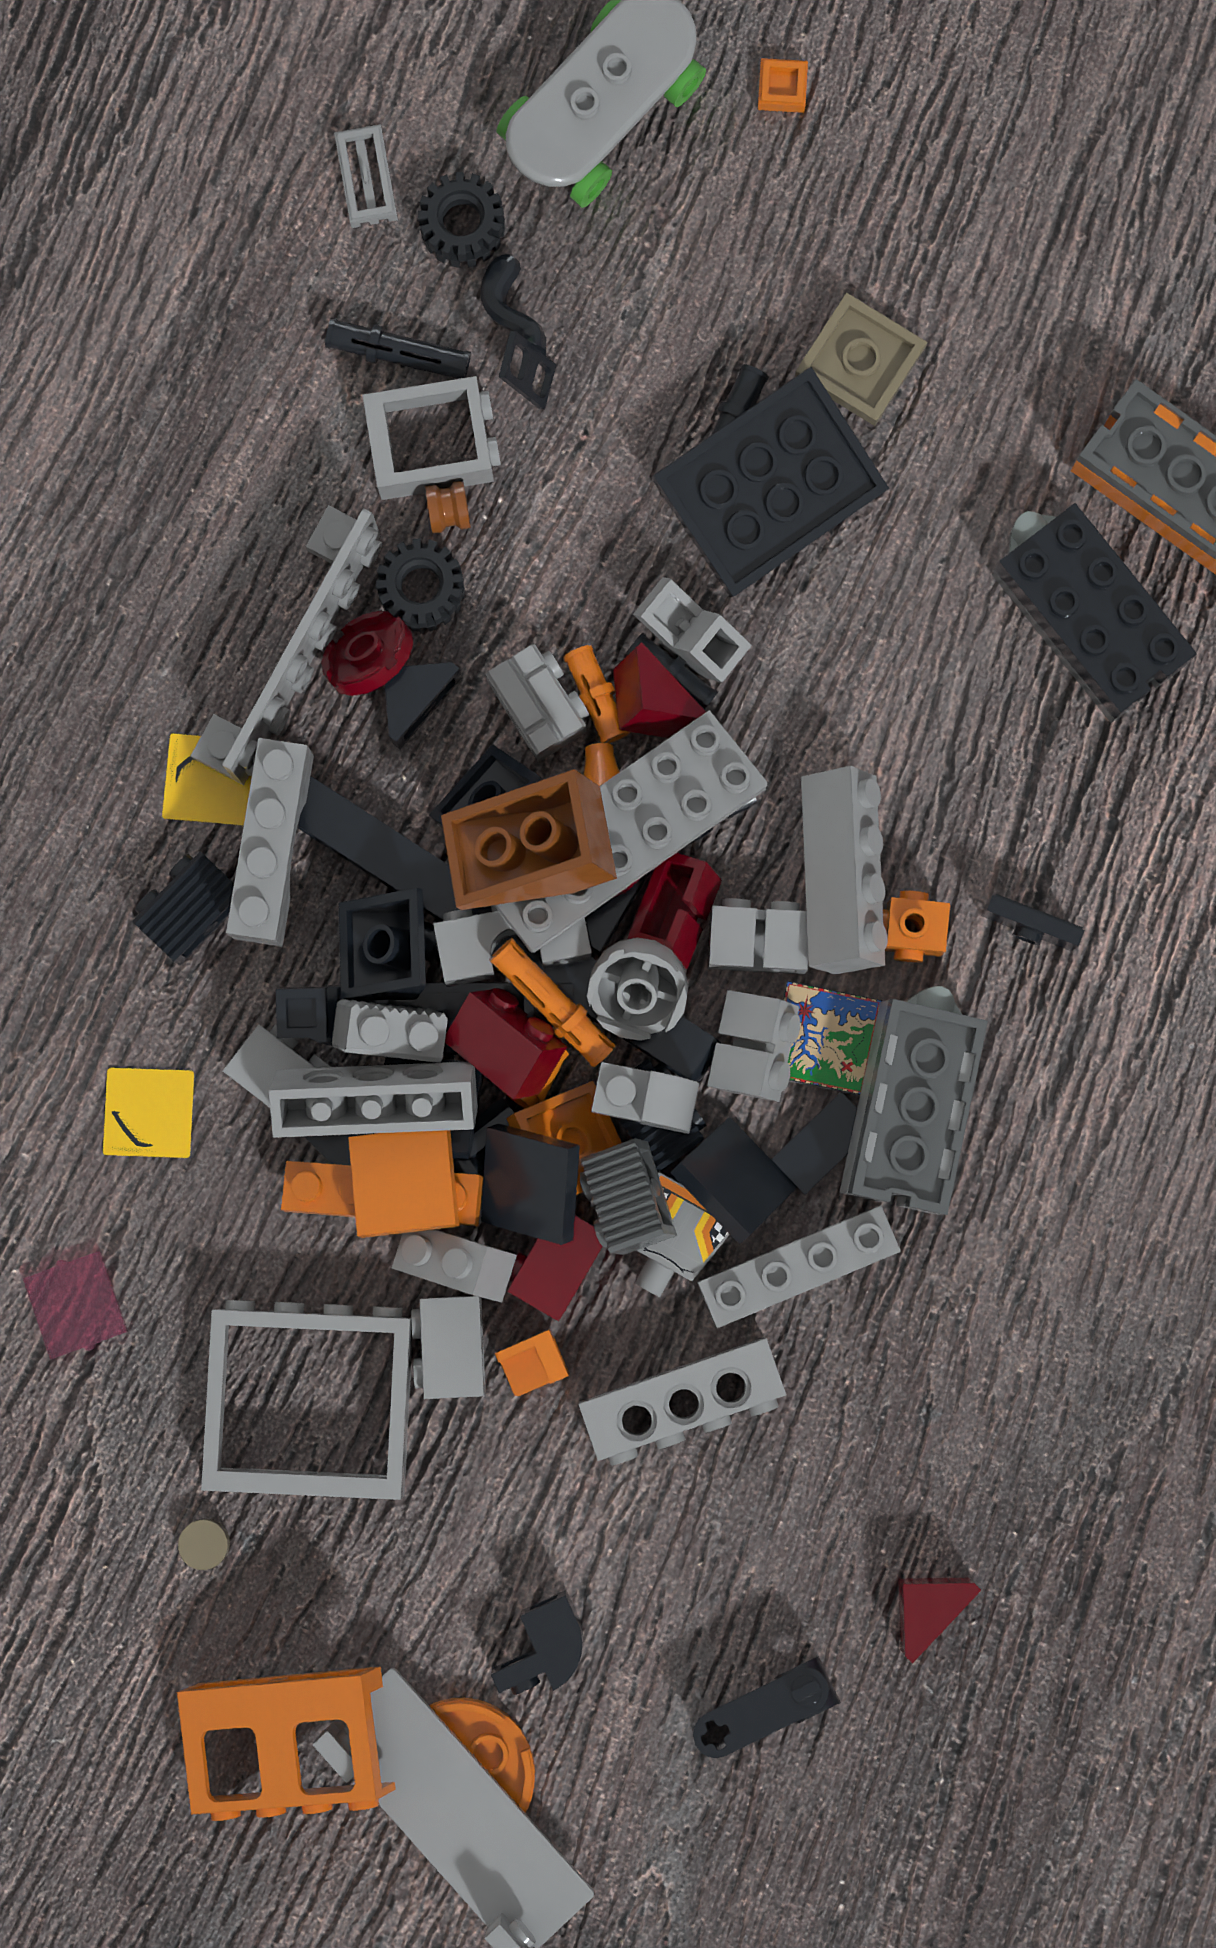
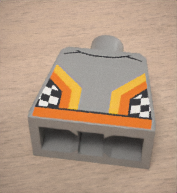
[634,1172,730,1297]

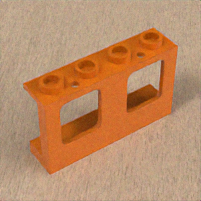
[177,1666,396,1821]

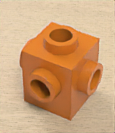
[883,891,950,963]

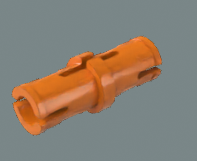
[563,645,630,744]

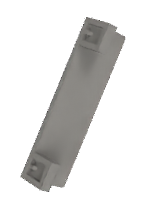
[191,505,382,785]
[484,710,767,952]
[313,1668,594,1948]

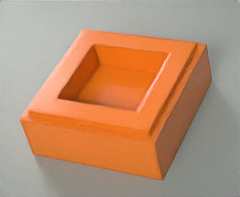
[758,58,808,113]

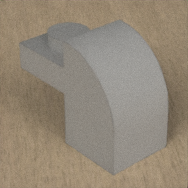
[633,577,752,683]
[591,1062,699,1134]

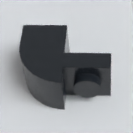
[491,1589,583,1695]

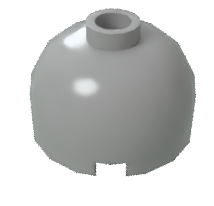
[587,938,688,1040]

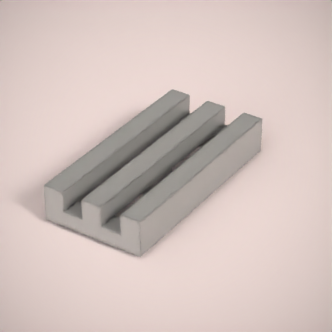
[334,124,398,228]

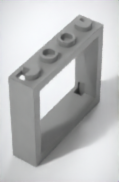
[201,1300,413,1500]

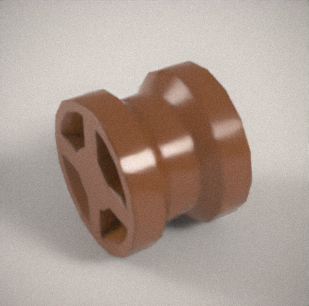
[425,480,471,534]

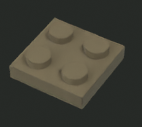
[795,292,928,426]

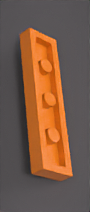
[281,1161,483,1226]

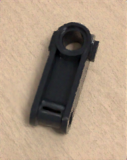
[693,1656,841,1758]

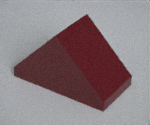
[613,642,706,738]
[899,1577,981,1664]

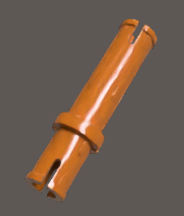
[489,938,616,1067]

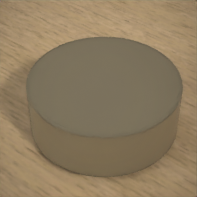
[178,1518,230,1570]

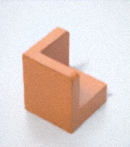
[494,1329,570,1396]

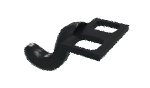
[481,254,556,410]

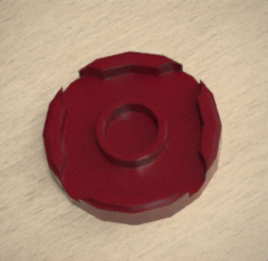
[321,610,413,696]

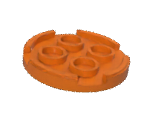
[429,1698,535,1813]

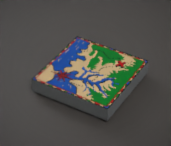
[783,981,883,1096]

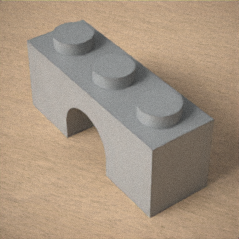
[433,905,592,987]

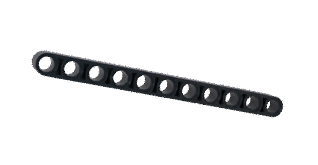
[297,776,722,1083]

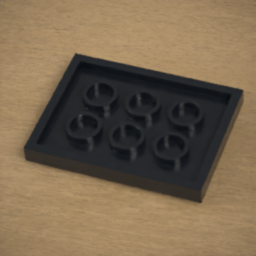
[651,367,890,597]

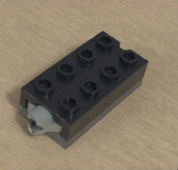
[992,503,1197,723]

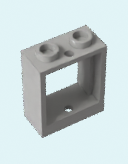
[362,376,501,500]

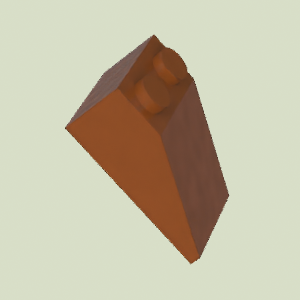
[441,769,617,910]

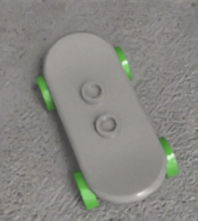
[496,0,706,208]

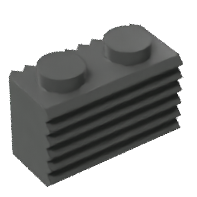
[580,1138,677,1255]

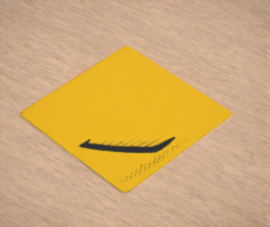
[162,734,252,825]
[103,1068,194,1158]

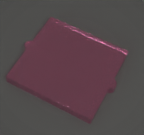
[23,1251,128,1360]

